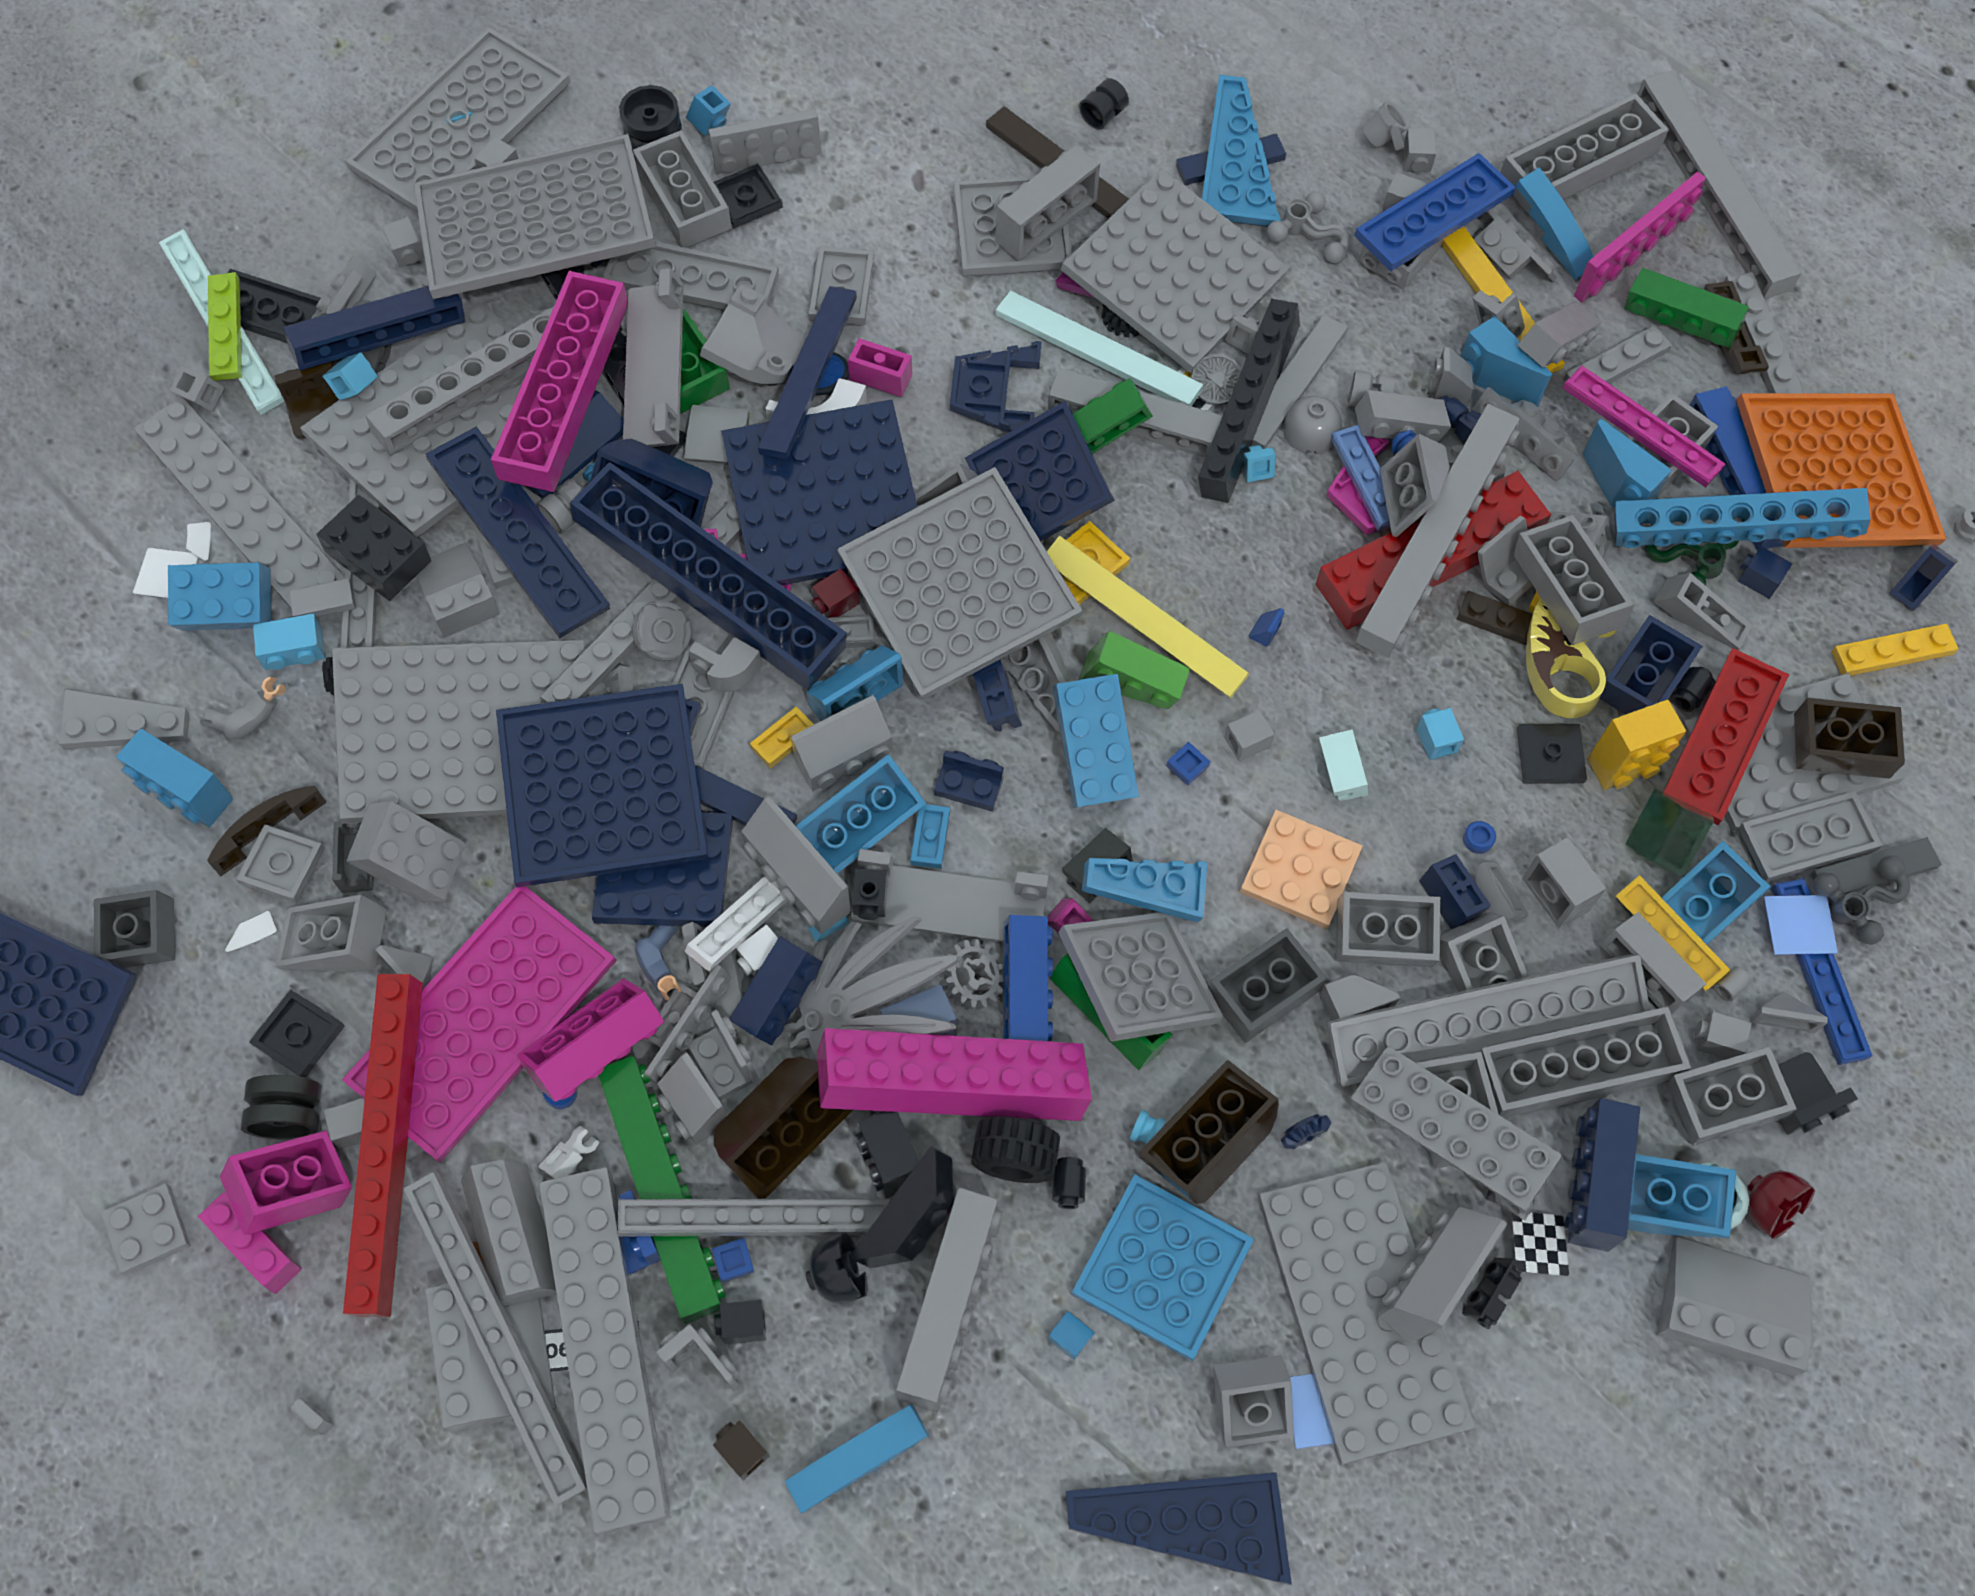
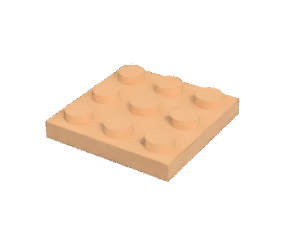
[1240,810,1363,929]

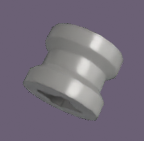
[1954,505,1975,542]

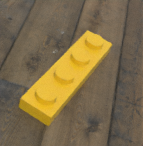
[1831,623,1959,676]
[1616,875,1731,991]

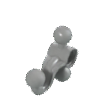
[1267,191,1351,264]

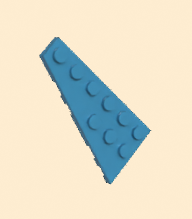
[1202,74,1281,226]

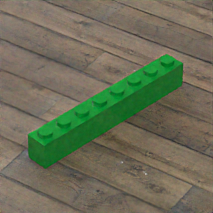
[598,1055,726,1324]

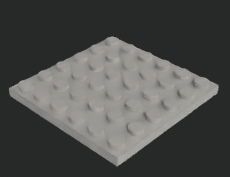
[1060,168,1289,373]
[837,467,1083,700]

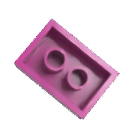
[220,1130,352,1235]

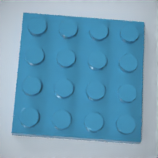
[1071,1174,1254,1362]

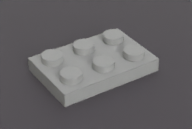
[809,246,874,325]

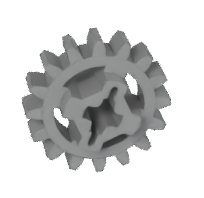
[939,939,1003,1010]

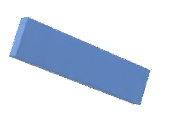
[1331,425,1391,532]

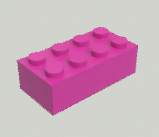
[516,978,665,1102]

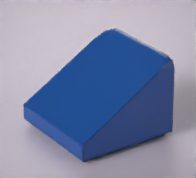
[1249,608,1285,647]

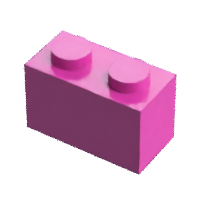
[848,338,912,397]

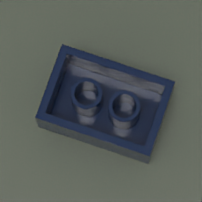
[1599,615,1703,715]

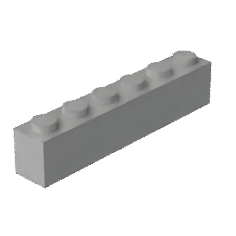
[1048,368,1223,458]

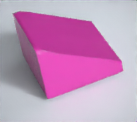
[1047,898,1093,932]

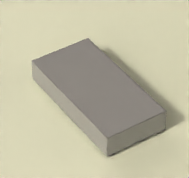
[289,578,356,617]

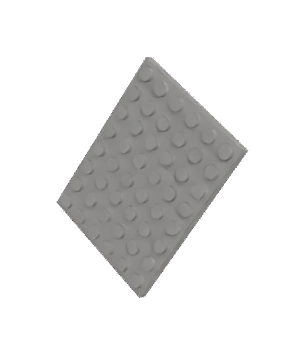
[414,134,656,299]
[300,302,525,537]
[332,640,584,824]

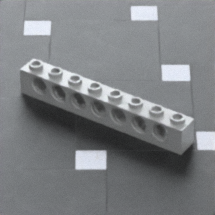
[365,306,554,455]

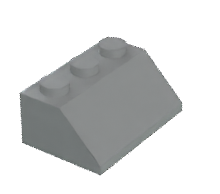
[791,695,893,792]

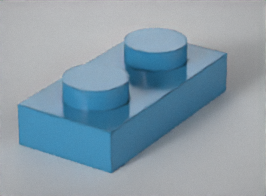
[910,804,950,869]

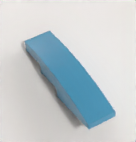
[1515,167,1594,281]
[784,1404,929,1513]

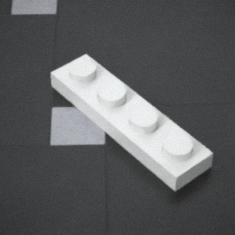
[685,876,786,972]

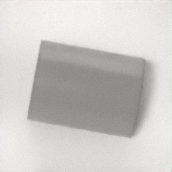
[1714,966,1751,1002]

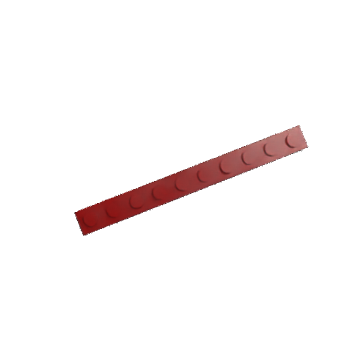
[343,974,423,1317]

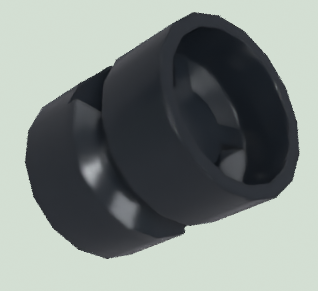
[1079,78,1129,130]

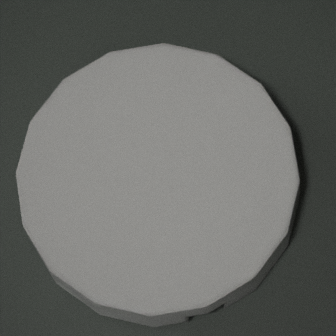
[632,601,692,661]

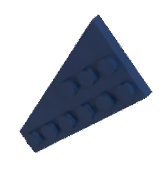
[1065,1472,1292,1585]

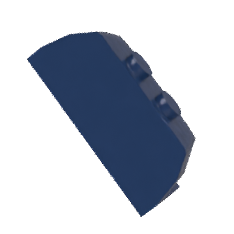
[591,438,713,527]

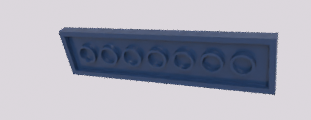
[426,426,610,639]

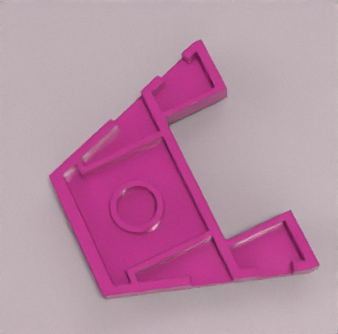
[1326,436,1427,535]

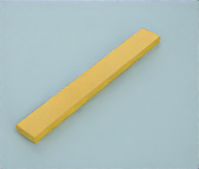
[1441,226,1565,373]

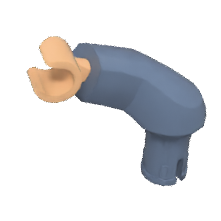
[635,925,682,1000]

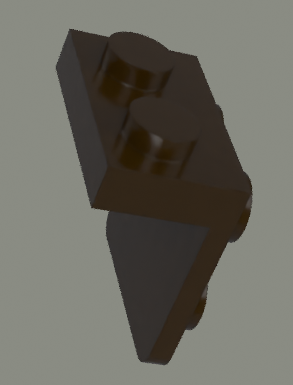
[274,361,339,439]

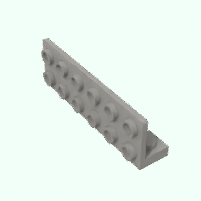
[623,268,684,447]
[851,849,1049,943]
[1351,1047,1561,1221]

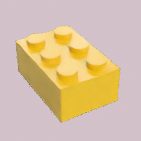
[1587,700,1686,790]

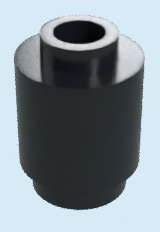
[1672,667,1715,712]
[1052,1157,1086,1209]

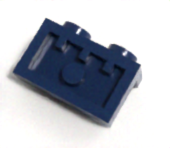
[934,751,1004,812]

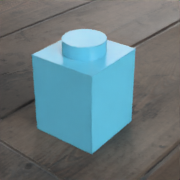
[323,352,378,400]
[1416,708,1464,760]

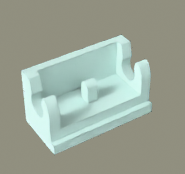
[1319,730,1369,801]

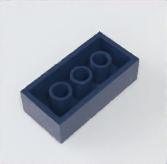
[1564,1098,1641,1252]

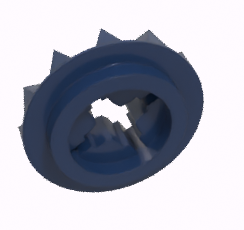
[1281,1114,1331,1149]

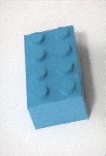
[1053,674,1139,808]

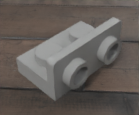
[1472,290,1525,338]

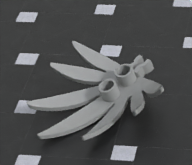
[784,917,961,1059]

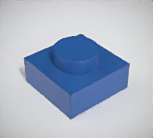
[1166,741,1211,786]
[712,1238,755,1284]

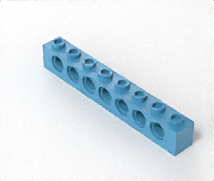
[1614,488,1870,548]

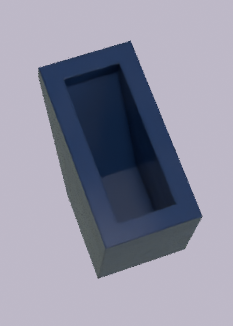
[1890,543,1958,611]

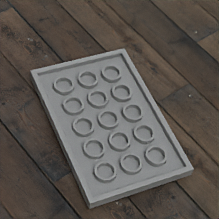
[1682,673,1904,832]

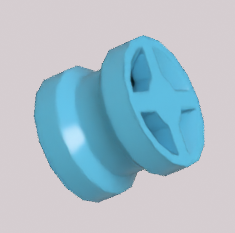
[1129,1109,1167,1144]

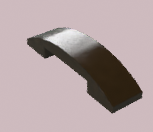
[1704,281,1769,374]
[207,786,327,877]

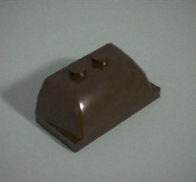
[714,1057,853,1199]
[1138,1059,1279,1204]

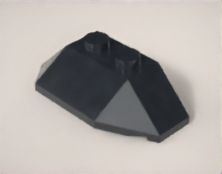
[849,1146,956,1268]

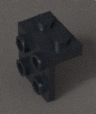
[1778,1052,1858,1135]

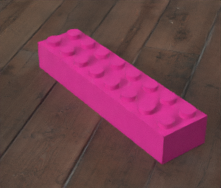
[491,271,628,492]
[817,1028,1092,1121]

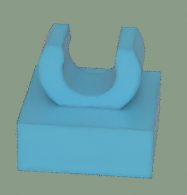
[1244,445,1276,483]

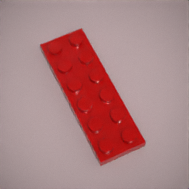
[1660,648,1790,825]

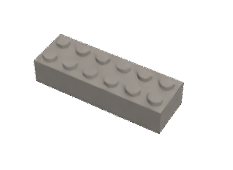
[1500,93,1669,216]
[1479,1007,1691,1119]
[896,1188,1002,1412]

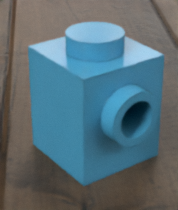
[686,85,731,136]

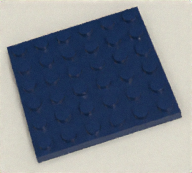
[721,399,918,585]
[496,684,708,888]

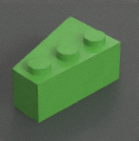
[1078,631,1190,709]

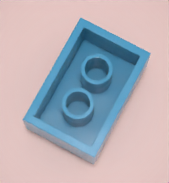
[168,562,271,631]
[116,728,233,828]

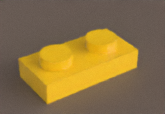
[750,706,814,769]

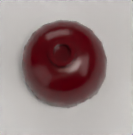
[1747,1170,1815,1239]

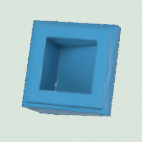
[1047,1311,1095,1361]

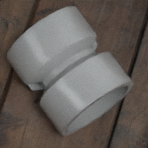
[1348,370,1395,408]
[537,479,583,534]

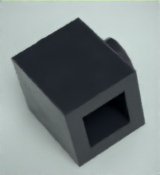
[852,868,888,920]

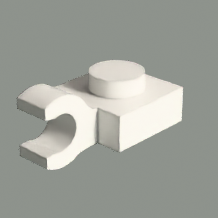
[538,1126,599,1179]

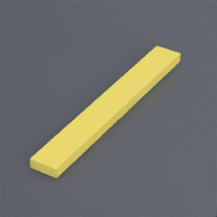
[1047,535,1249,699]

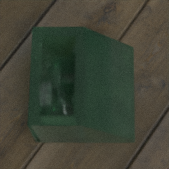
[1625,788,1714,877]

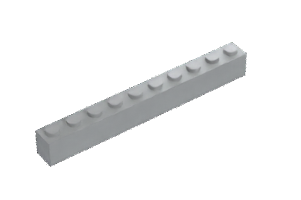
[1637,70,1802,299]
[1356,403,1520,658]

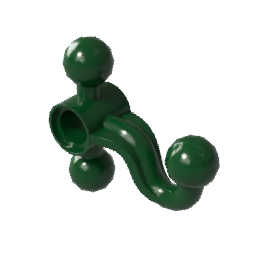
[1645,525,1739,586]

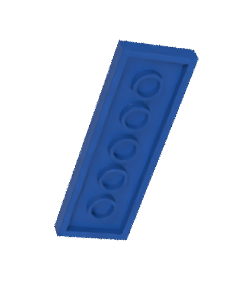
[1354,153,1516,272]

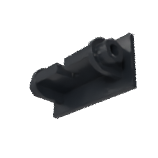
[1462,1257,1522,1329]

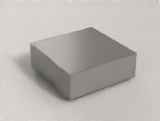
[290,1398,333,1435]

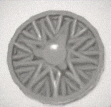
[1191,354,1242,406]

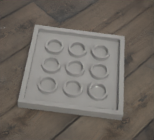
[954,176,1072,276]
[1058,912,1223,1042]

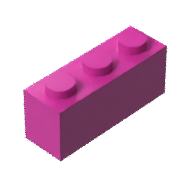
[197,1192,302,1294]

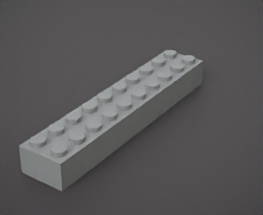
[539,1167,671,1535]

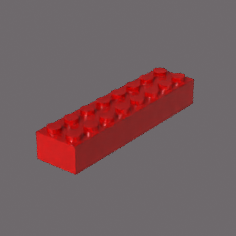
[1315,471,1551,630]

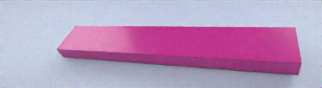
[1562,365,1725,488]

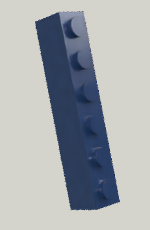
[283,285,466,370]

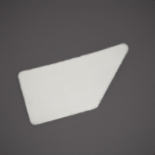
[186,522,211,561]
[225,911,277,952]

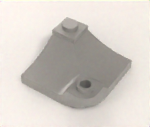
[700,284,806,384]

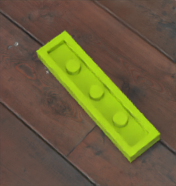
[208,272,242,381]

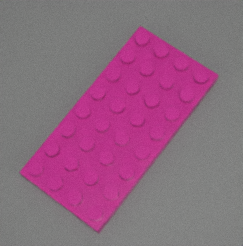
[342,886,617,1163]

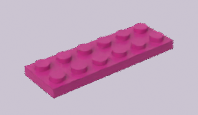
[1574,172,1706,303]

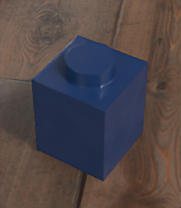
[1738,546,1793,599]

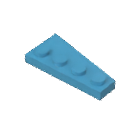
[1082,858,1208,923]

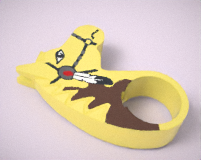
[1526,592,1617,718]

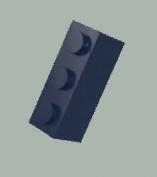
[729,936,823,1046]

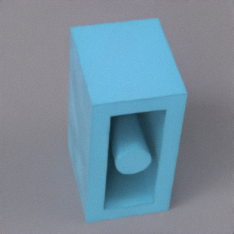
[253,613,325,670]

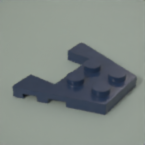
[950,341,1042,433]

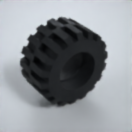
[971,1116,1060,1183]

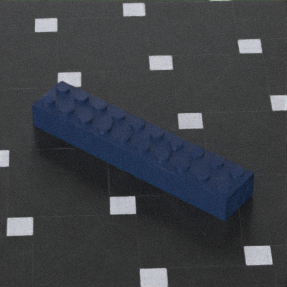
[570,462,847,691]

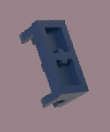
[973,660,1023,732]
[1419,854,1491,930]

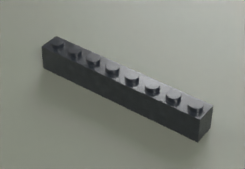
[1198,299,1300,503]

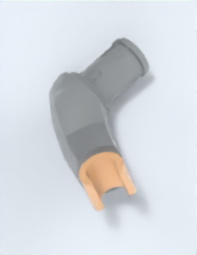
[200,677,286,739]

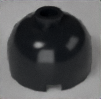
[806,1232,868,1304]

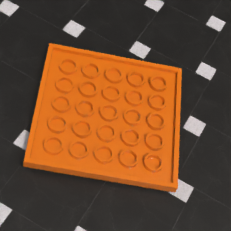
[1736,393,1947,548]

